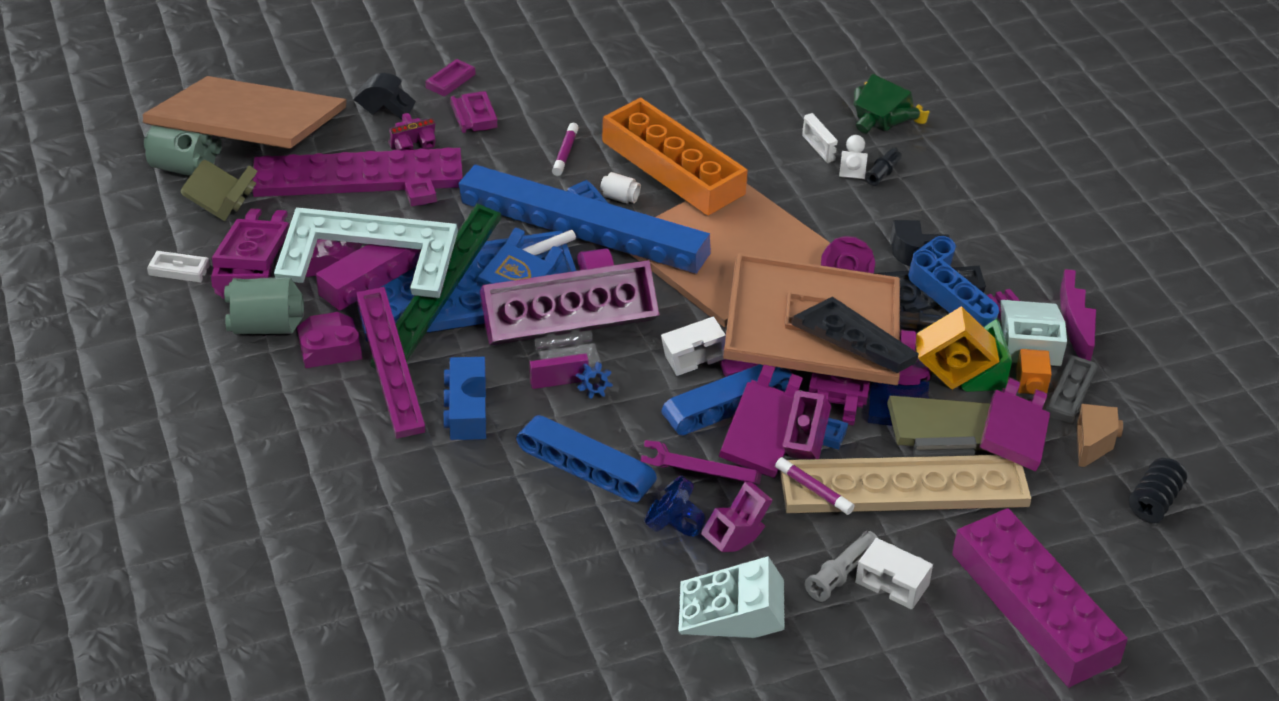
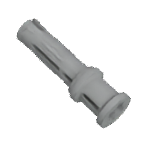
[805,531,879,602]

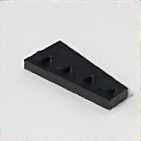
[874,265,986,313]
[792,296,919,373]

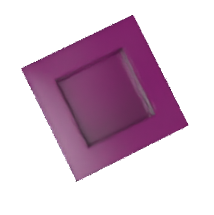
[405,178,437,206]

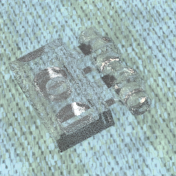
[535,330,601,367]

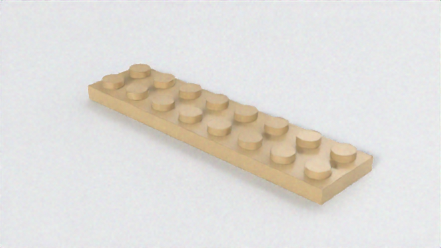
[780,455,1031,513]

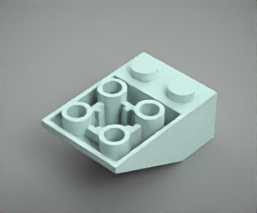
[1000,300,1067,366]
[679,557,784,638]

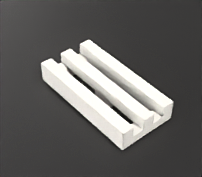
[802,113,837,163]
[147,251,210,283]

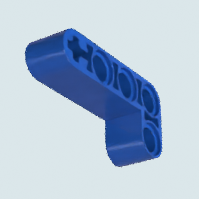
[908,236,999,327]

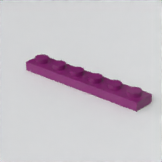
[356,287,425,439]

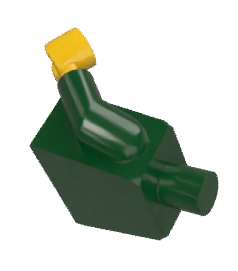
[853,73,930,134]

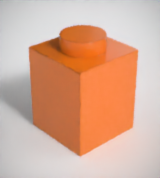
[1016,349,1052,394]

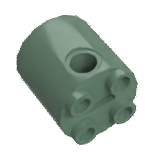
[144,125,222,176]
[224,278,304,335]

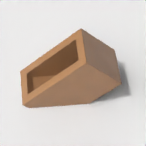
[1077,404,1123,467]

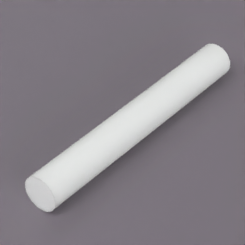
[522,230,576,256]

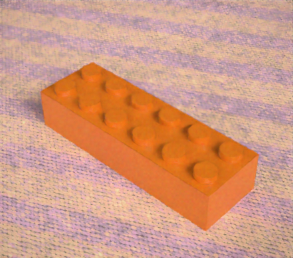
[602,97,748,216]

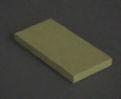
[887,396,990,452]

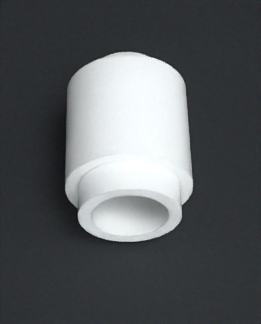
[600,172,641,204]

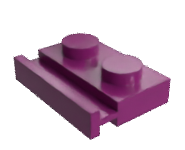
[451,91,498,133]

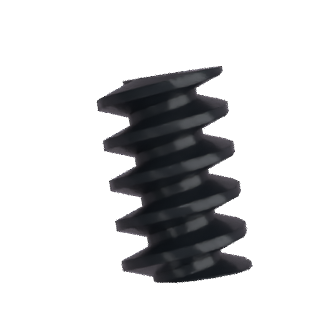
[1129,458,1188,523]

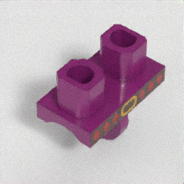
[388,113,436,150]

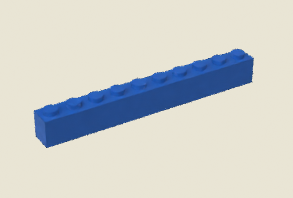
[459,164,711,274]

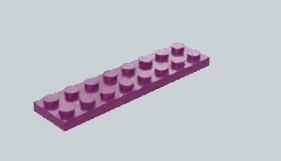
[253,147,463,197]

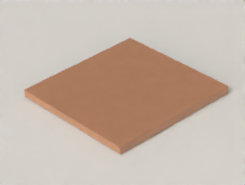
[143,76,346,148]
[630,184,830,328]
[723,253,900,385]

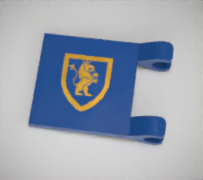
[478,228,563,284]

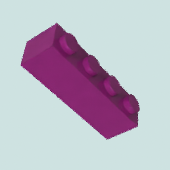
[316,244,421,311]

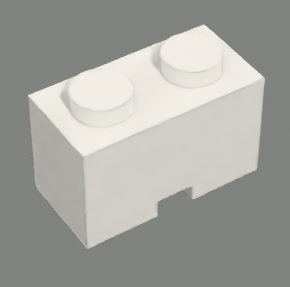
[661,316,726,376]
[855,538,933,610]

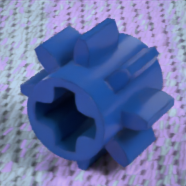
[576,362,613,399]

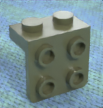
[181,160,258,221]

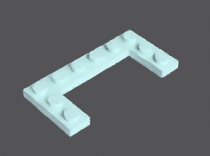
[274,207,458,298]

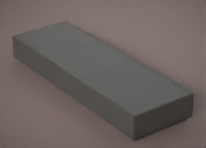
[1046,355,1098,425]

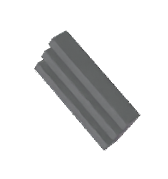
[912,437,977,457]

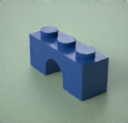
[444,357,486,440]

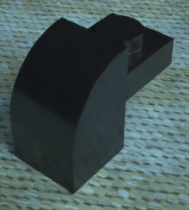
[353,73,416,120]
[890,220,950,266]

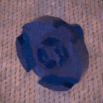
[644,476,706,536]

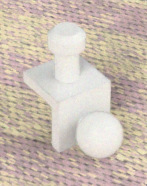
[839,135,868,180]

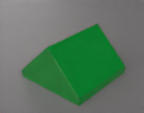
[961,319,1012,392]

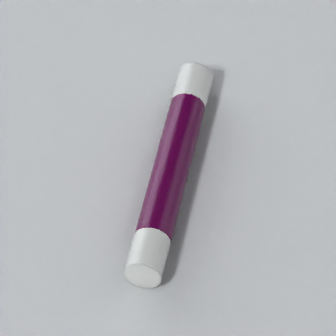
[552,123,579,176]
[775,457,855,515]

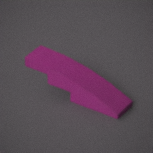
[1060,269,1096,361]

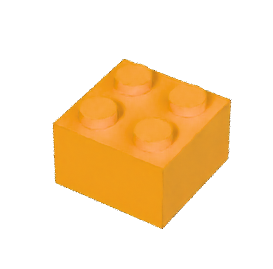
[916,306,1000,390]

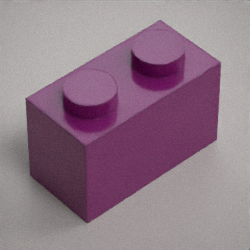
[782,390,831,460]

